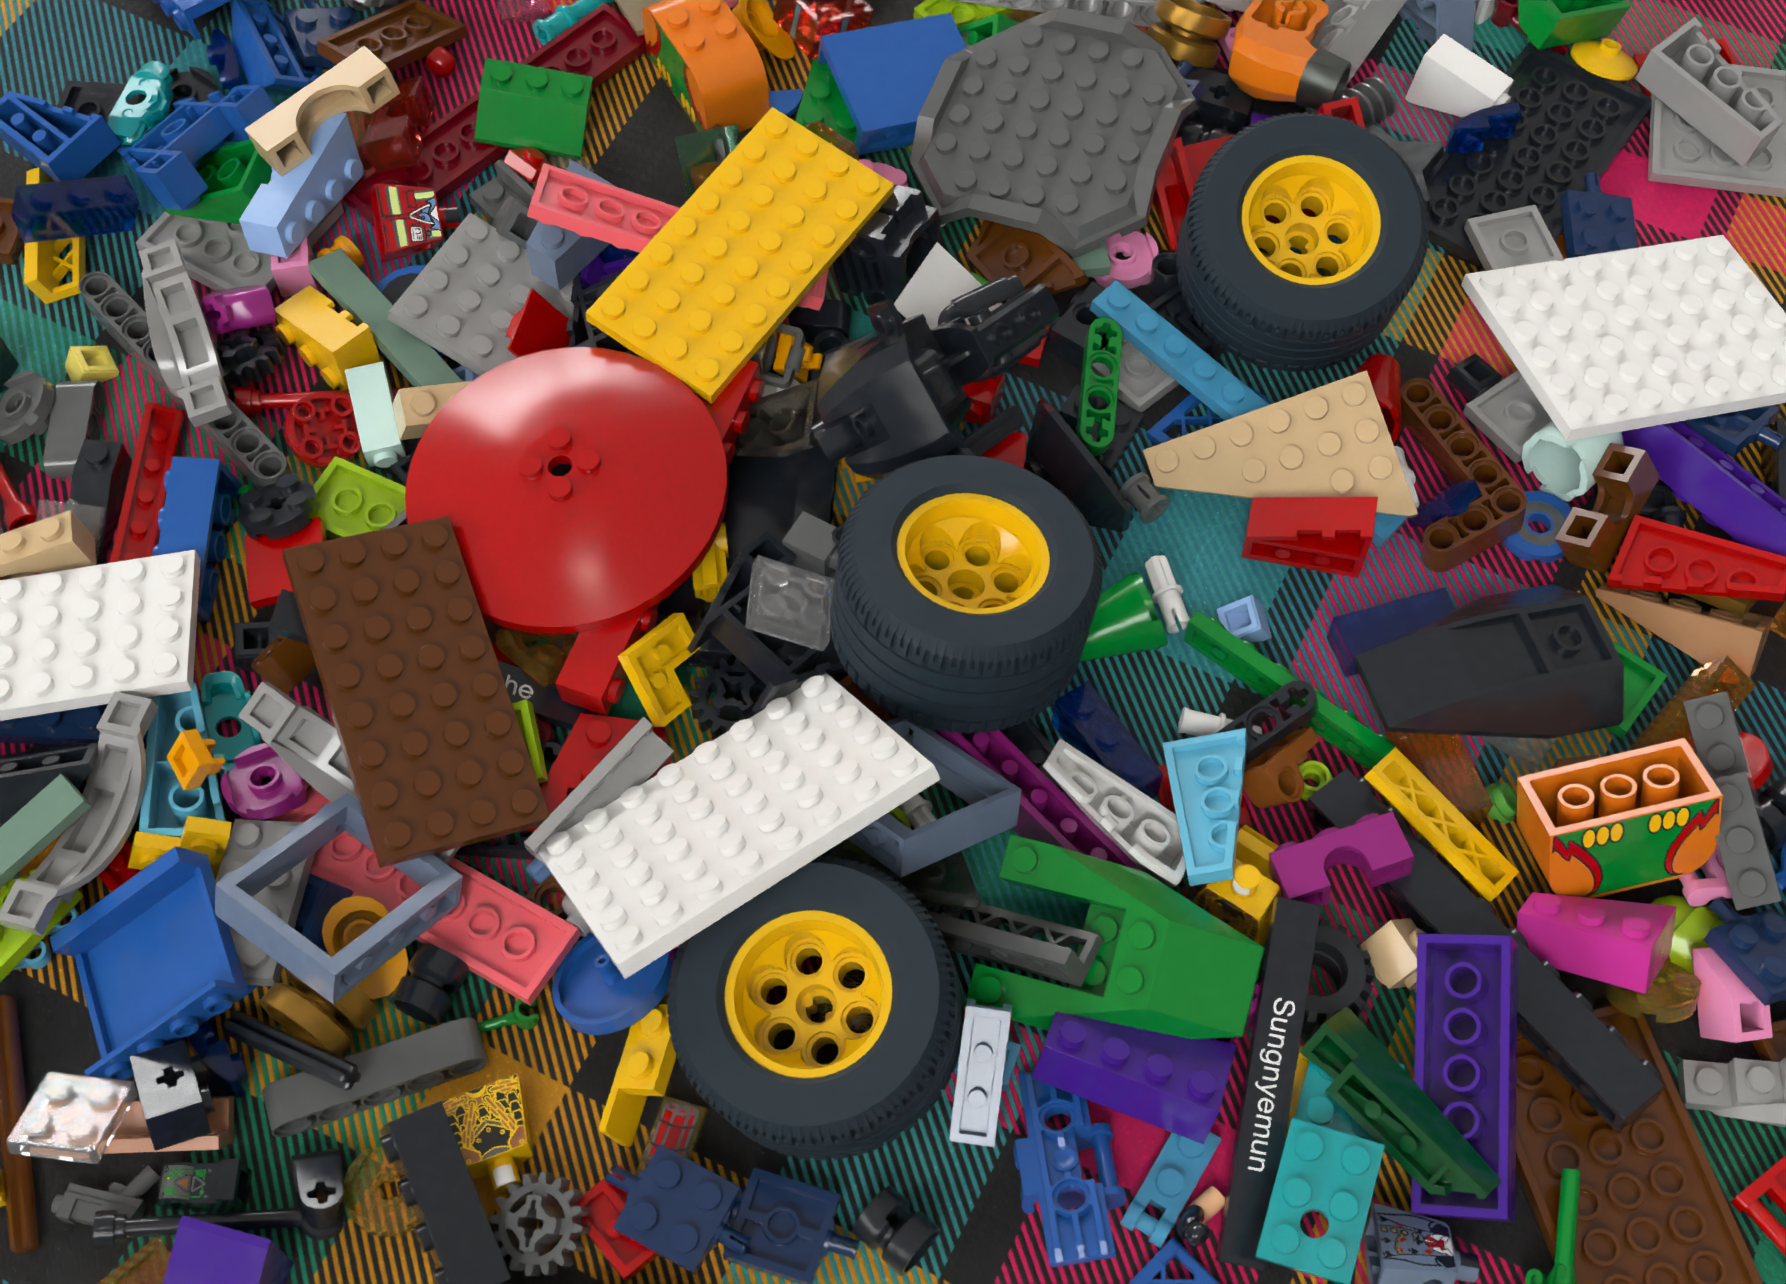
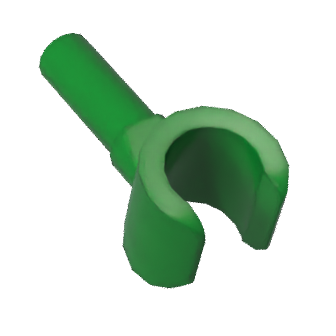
[478,999,540,1033]

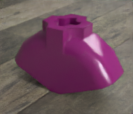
[201,285,276,335]

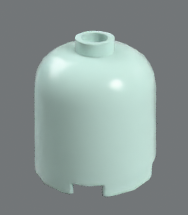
[1521,421,1623,502]

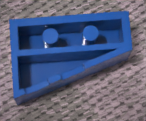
[0,91,121,191]

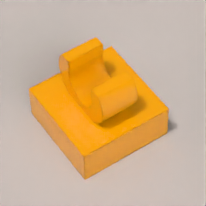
[773,334,823,383]
[166,729,225,791]

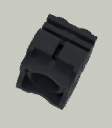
[832,185,948,320]

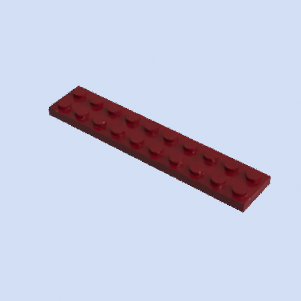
[342,2,647,227]

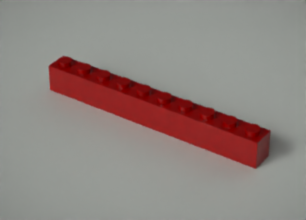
[555,360,765,716]

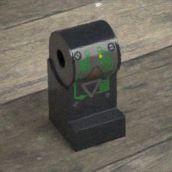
[156,1158,252,1212]

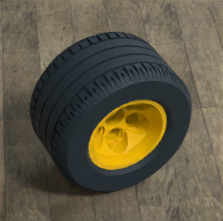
[1176,112,1429,372]
[830,455,1103,734]
[667,855,964,1160]

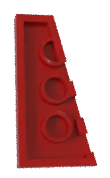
[1607,515,1786,602]

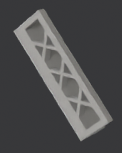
[524,716,674,870]

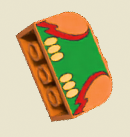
[642,0,770,142]
[1517,738,1723,898]

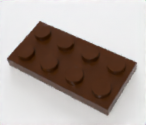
[317,0,466,72]

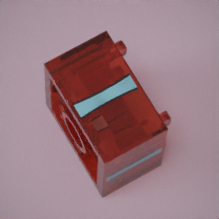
[773,0,874,58]

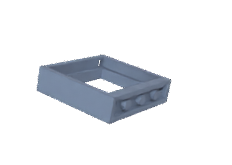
[847,717,1022,877]
[215,793,463,1004]

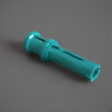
[533,0,615,46]

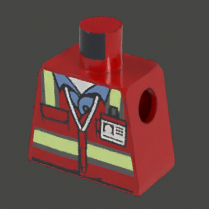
[369,184,460,262]

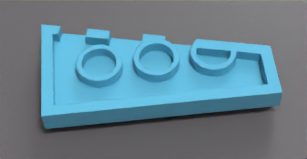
[1163,728,1248,886]

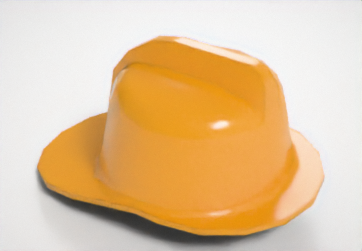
[731,0,795,60]
[322,895,409,999]

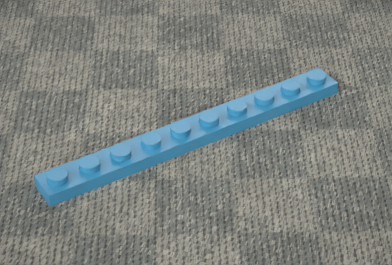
[1089,280,1407,548]

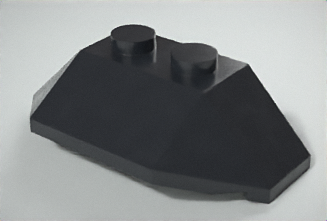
[1024,398,1132,532]
[0,742,98,827]

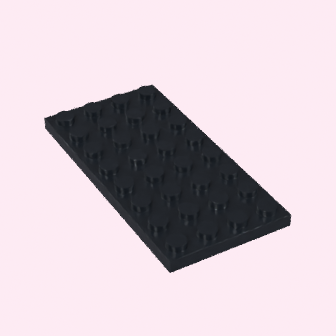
[1425,42,1652,270]

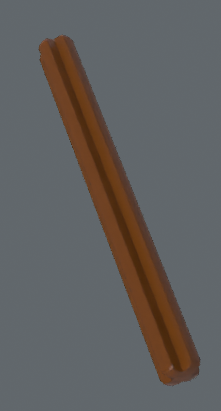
[0,994,39,1254]

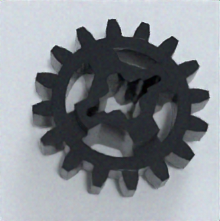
[214,327,285,391]
[690,658,767,740]

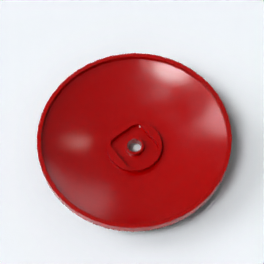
[405,347,729,634]

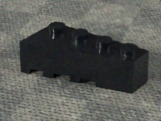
[380,1101,511,1284]

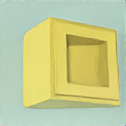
[65,346,119,383]

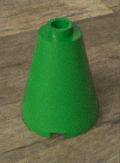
[1080,572,1168,662]

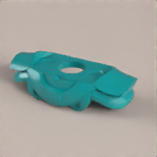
[108,61,173,146]
[200,671,261,778]

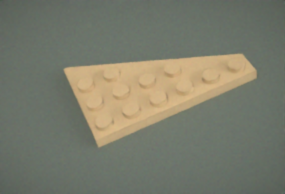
[1143,370,1418,518]

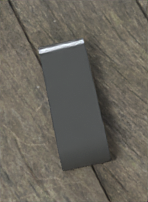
[44,381,105,479]

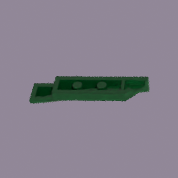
[1299,1007,1501,1199]

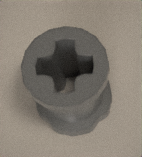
[1119,472,1170,524]

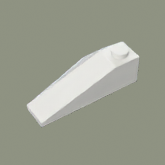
[1043,739,1186,888]

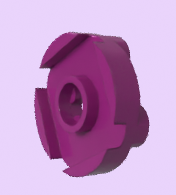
[221,743,309,820]

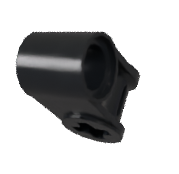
[291,1148,345,1240]

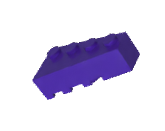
[1032,1012,1237,1144]

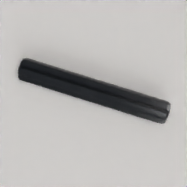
[223,1011,361,1090]

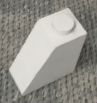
[1405,34,1514,123]

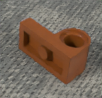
[1243,727,1319,808]

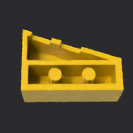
[274,285,381,390]

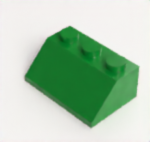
[1518,0,1631,50]
[475,58,593,160]

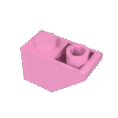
[1692,947,1773,1043]

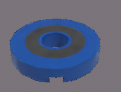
[1502,491,1572,563]

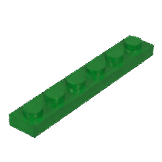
[1184,611,1401,771]

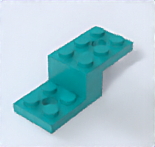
[1256,1060,1405,1284]

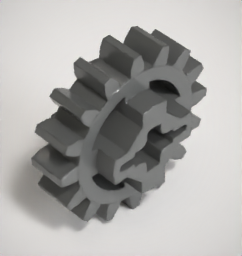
[489,1172,591,1277]

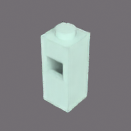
[345,361,406,468]

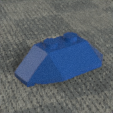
[231,0,324,96]

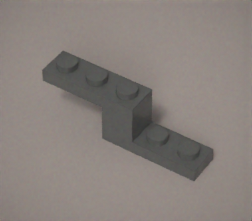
[1683,691,1783,910]

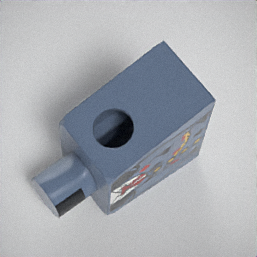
[1362,1203,1479,1284]

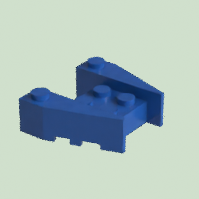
[117,85,276,211]

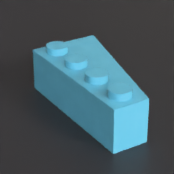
[139,683,227,838]

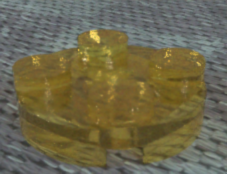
[1606,956,1701,1023]
[343,1146,419,1238]

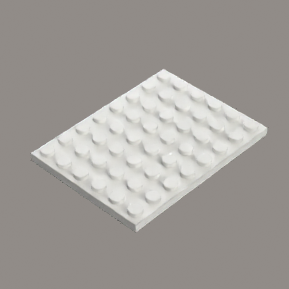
[1461,235,1786,441]
[537,673,940,979]

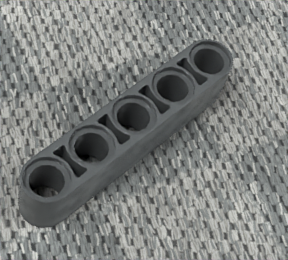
[262,1018,488,1137]

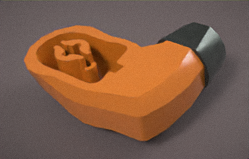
[1228,0,1352,114]

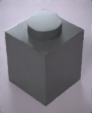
[491,194,538,250]
[782,511,839,582]

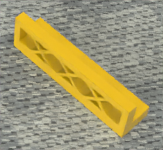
[24,167,86,304]
[1364,747,1519,903]

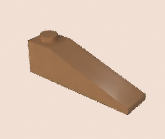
[1596,582,1774,681]

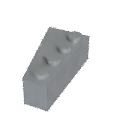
[1311,0,1407,84]
[1635,17,1784,167]

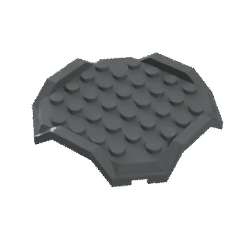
[910,7,1197,258]

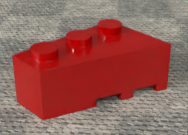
[1241,497,1378,578]

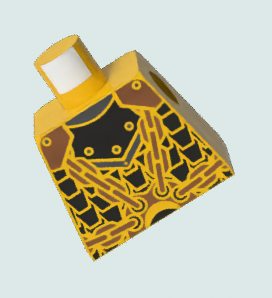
[1192,859,1281,946]
[442,1074,533,1194]

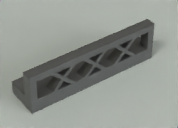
[928,897,1103,987]

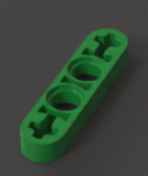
[1076,318,1123,456]

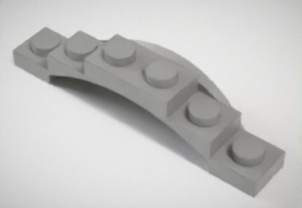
[138,239,232,428]
[238,681,460,865]
[0,691,159,936]
[1677,1057,1786,1127]

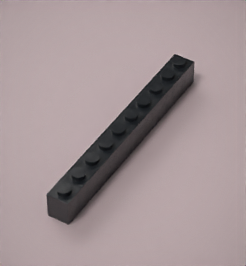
[1308,768,1665,1133]

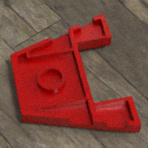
[526,713,673,831]

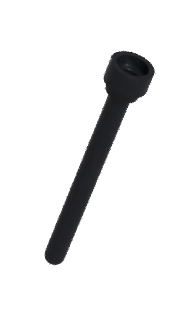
[93,1208,302,1249]

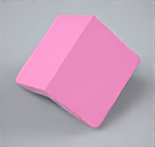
[271,237,318,297]

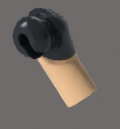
[1177,1186,1225,1246]

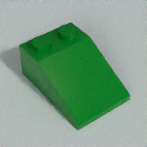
[165,139,273,224]

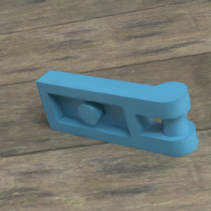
[1120,1132,1222,1249]

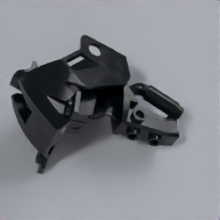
[812,274,1060,479]

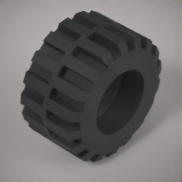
[1257,919,1374,1041]

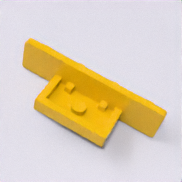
[599,991,677,1147]

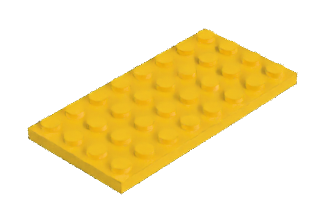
[586,107,894,404]

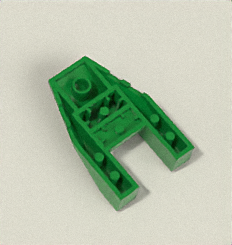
[964,834,1265,1039]

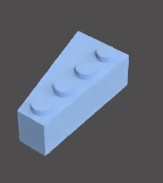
[239,113,364,258]

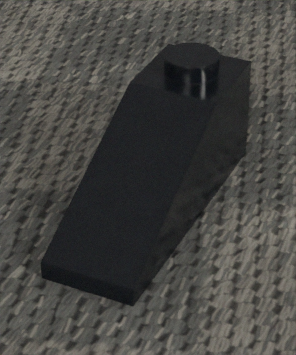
[68,439,132,565]

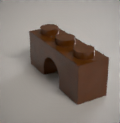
[1555,443,1660,573]

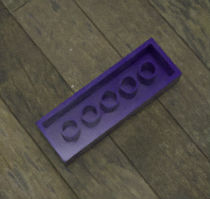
[1411,933,1518,1223]

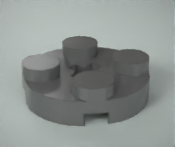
[0,371,56,445]

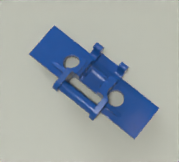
[1013,1070,1126,1267]

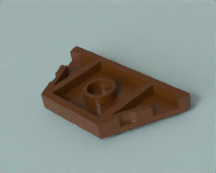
[966,220,1089,302]

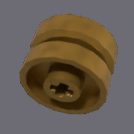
[1146,0,1232,68]
[259,969,378,1057]

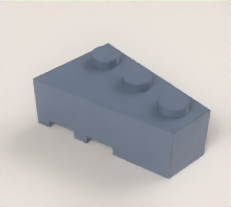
[1398,0,1477,51]
[526,160,616,291]

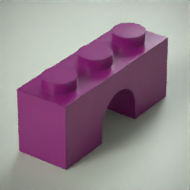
[1269,811,1414,906]

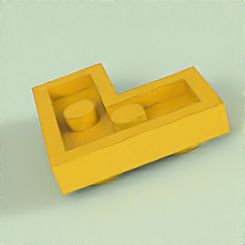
[617,613,701,727]
[128,816,232,881]

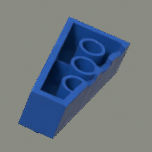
[152,457,243,623]

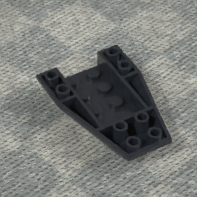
[1353,584,1624,739]

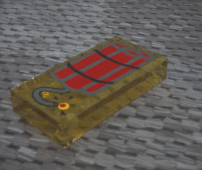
[635,1096,708,1176]

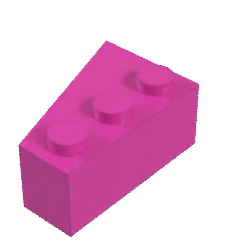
[1516,892,1677,994]

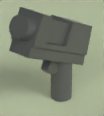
[51,1165,160,1226]

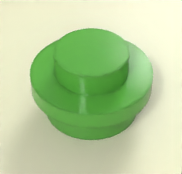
[1482,783,1517,824]

